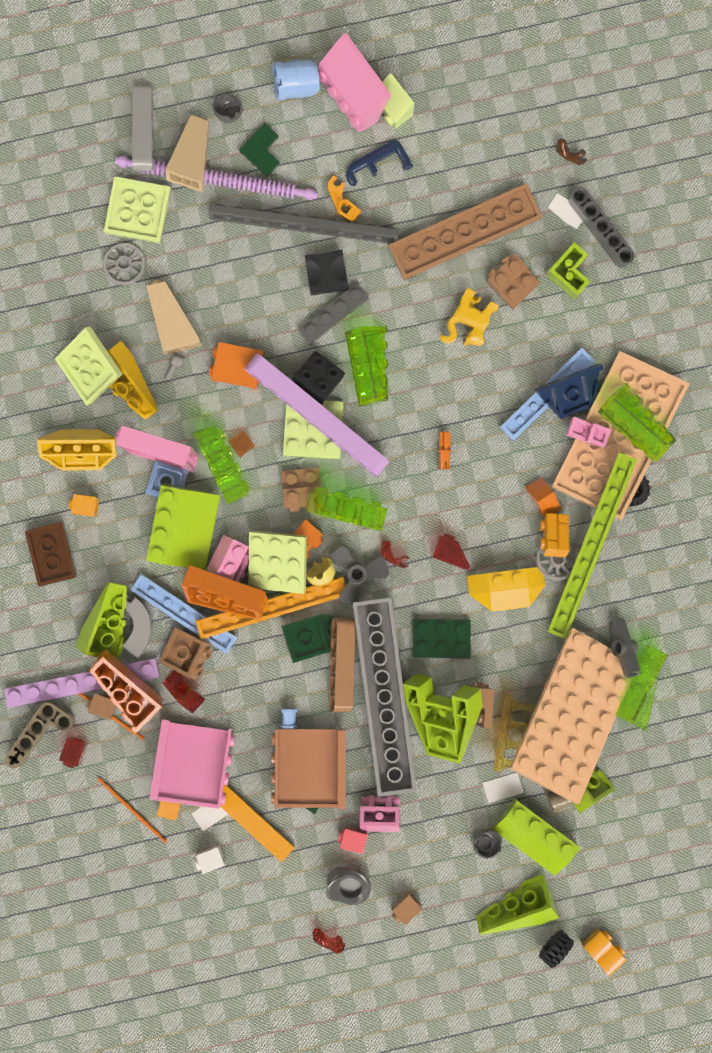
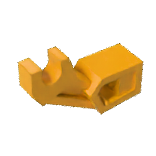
[328,175,361,222]

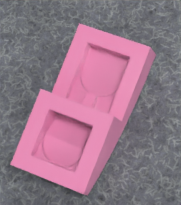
[566,417,611,448]

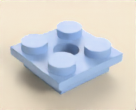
[145,461,189,497]

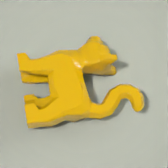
[440,288,499,346]

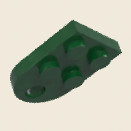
[281,614,335,663]

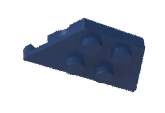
[535,363,603,419]

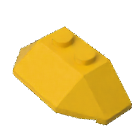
[37,429,117,471]
[467,567,545,612]

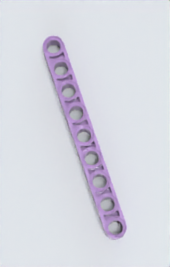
[244,354,389,477]

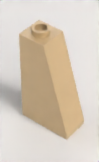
[166,115,209,192]
[146,280,202,355]

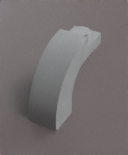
[123,595,153,658]

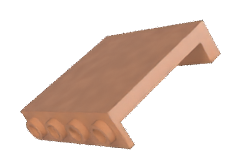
[271,729,346,809]

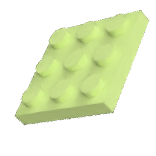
[104,176,171,244]
[55,326,122,406]
[283,401,344,459]
[248,530,307,594]

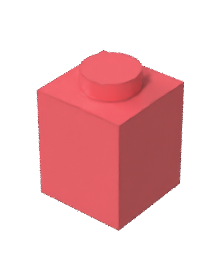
[337,826,368,854]

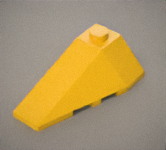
[107,341,158,419]

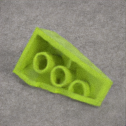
[75,581,127,660]
[572,769,615,814]
[476,874,559,935]

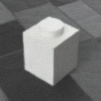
[195,844,226,874]

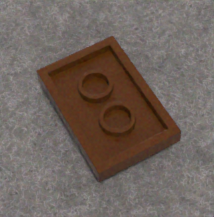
[25,522,77,587]

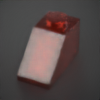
[431,533,470,571]
[162,670,206,714]

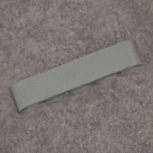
[132,85,153,171]

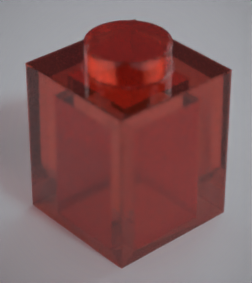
[59,736,88,768]

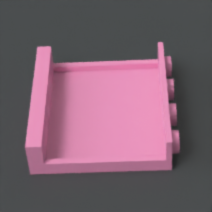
[150,720,235,809]

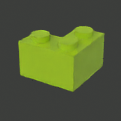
[546,242,590,300]

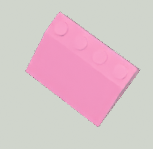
[318,33,391,133]

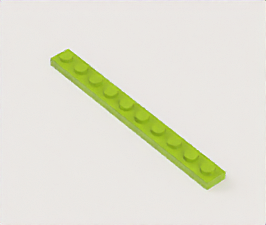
[548,452,638,639]

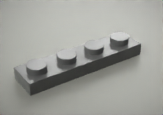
[298,283,369,345]

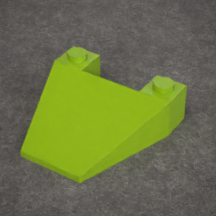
[403,673,483,764]

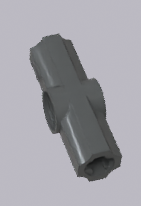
[608,618,641,678]

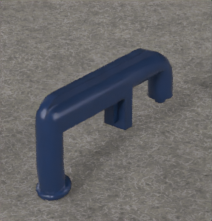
[346,140,413,187]

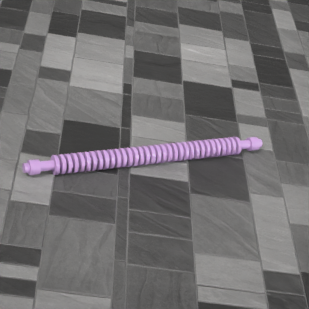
[115,155,318,201]

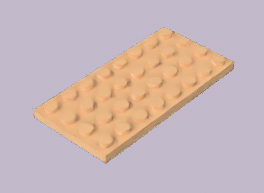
[552,351,690,521]
[509,628,633,804]

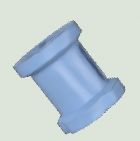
[280,708,298,729]

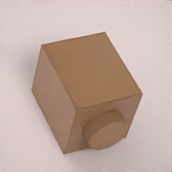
[86,694,116,721]
[392,891,423,925]

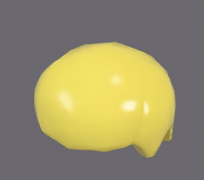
[306,557,335,586]

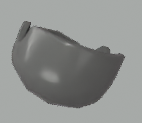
[212,94,243,123]
[473,829,503,859]

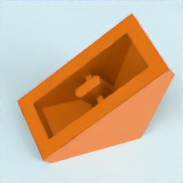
[525,478,561,517]

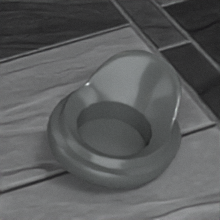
[326,867,371,905]

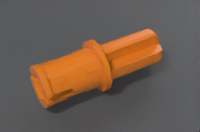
[437,431,452,469]

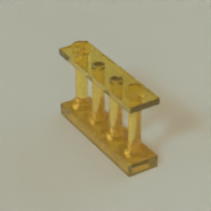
[493,693,537,773]

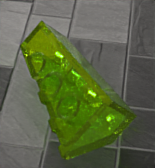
[345,326,388,407]
[598,383,677,463]
[193,425,250,506]
[305,487,387,531]
[616,645,667,731]

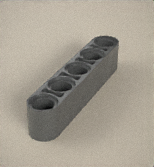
[568,186,634,268]

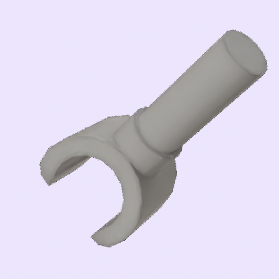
[164,356,185,380]

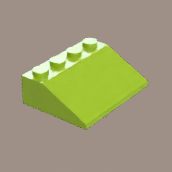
[146,483,221,570]

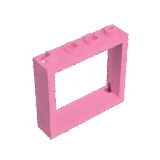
[115,426,199,473]

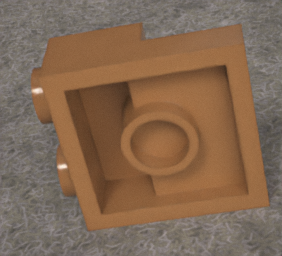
[487,254,541,310]
[281,467,323,512]
[159,627,212,680]
[471,682,494,729]

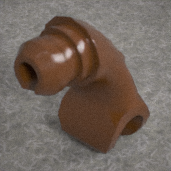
[556,139,587,165]

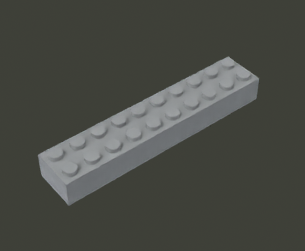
[353,598,417,797]

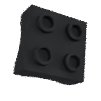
[305,250,348,296]
[292,351,345,405]

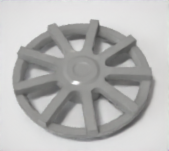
[103,243,146,285]
[536,544,577,581]

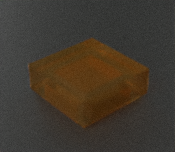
[229,431,255,458]

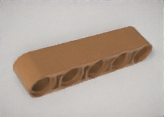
[329,618,356,712]

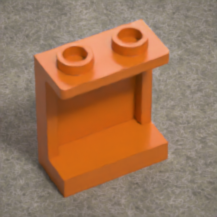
[209,342,265,391]

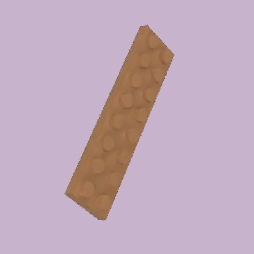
[388,183,542,281]

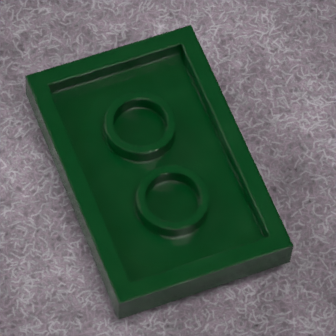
[412,619,471,659]

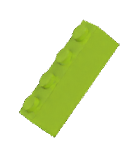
[492,798,580,876]

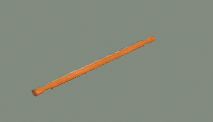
[78,693,144,740]
[98,777,167,843]

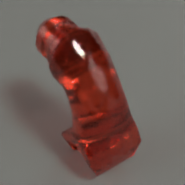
[380,541,409,569]
[312,928,345,954]

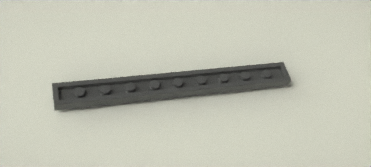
[209,204,399,244]

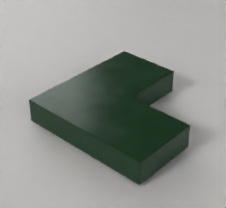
[239,123,280,177]

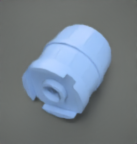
[272,59,319,101]

